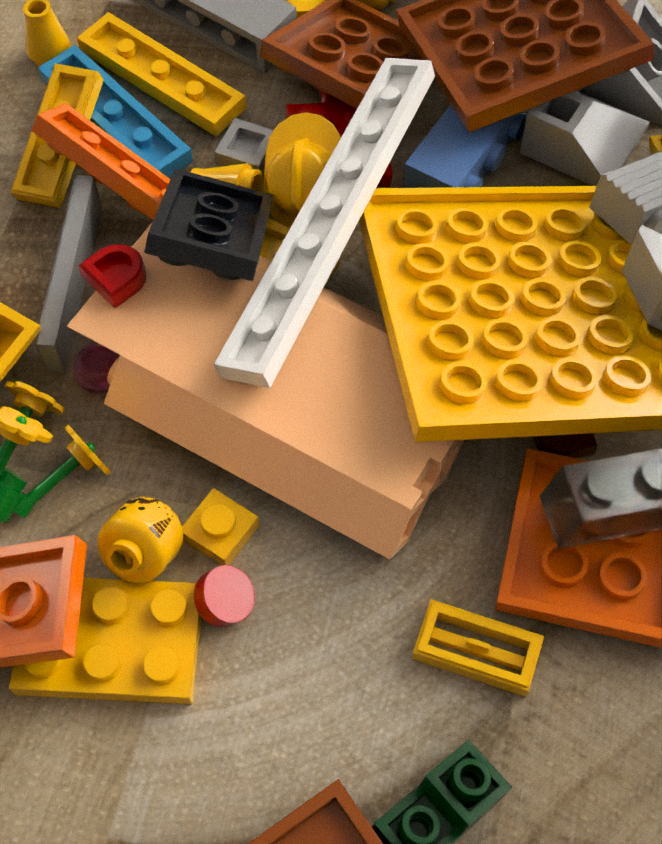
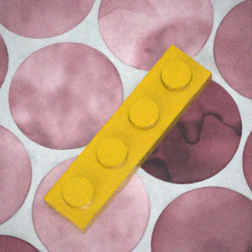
[77,12,247,137]

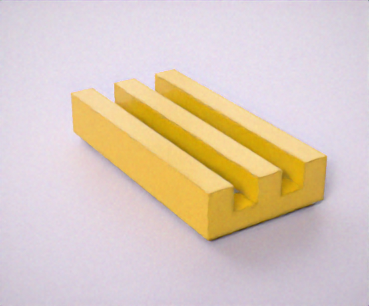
[412,599,544,697]

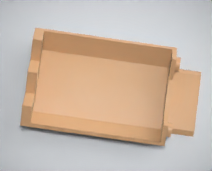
[66,222,464,560]

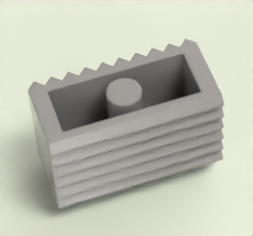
[589,151,662,245]

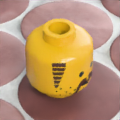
[97,497,183,583]

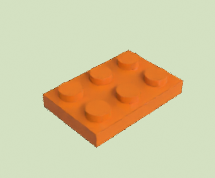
[0,535,87,668]

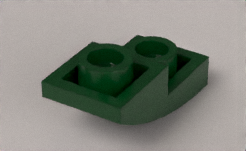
[372,740,512,844]

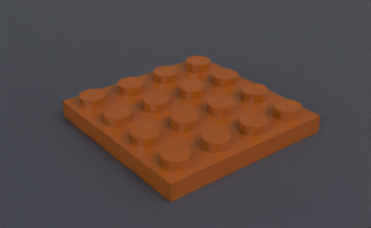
[396,0,654,132]

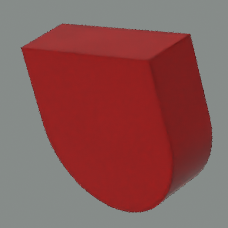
[78,244,146,309]

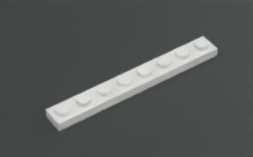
[214,58,435,388]

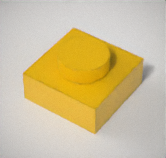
[182,488,260,565]

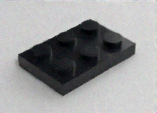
[144,168,274,281]

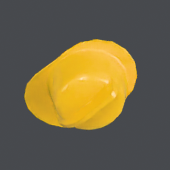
[264,112,341,228]

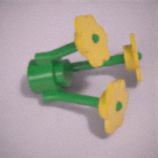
[0,381,112,523]

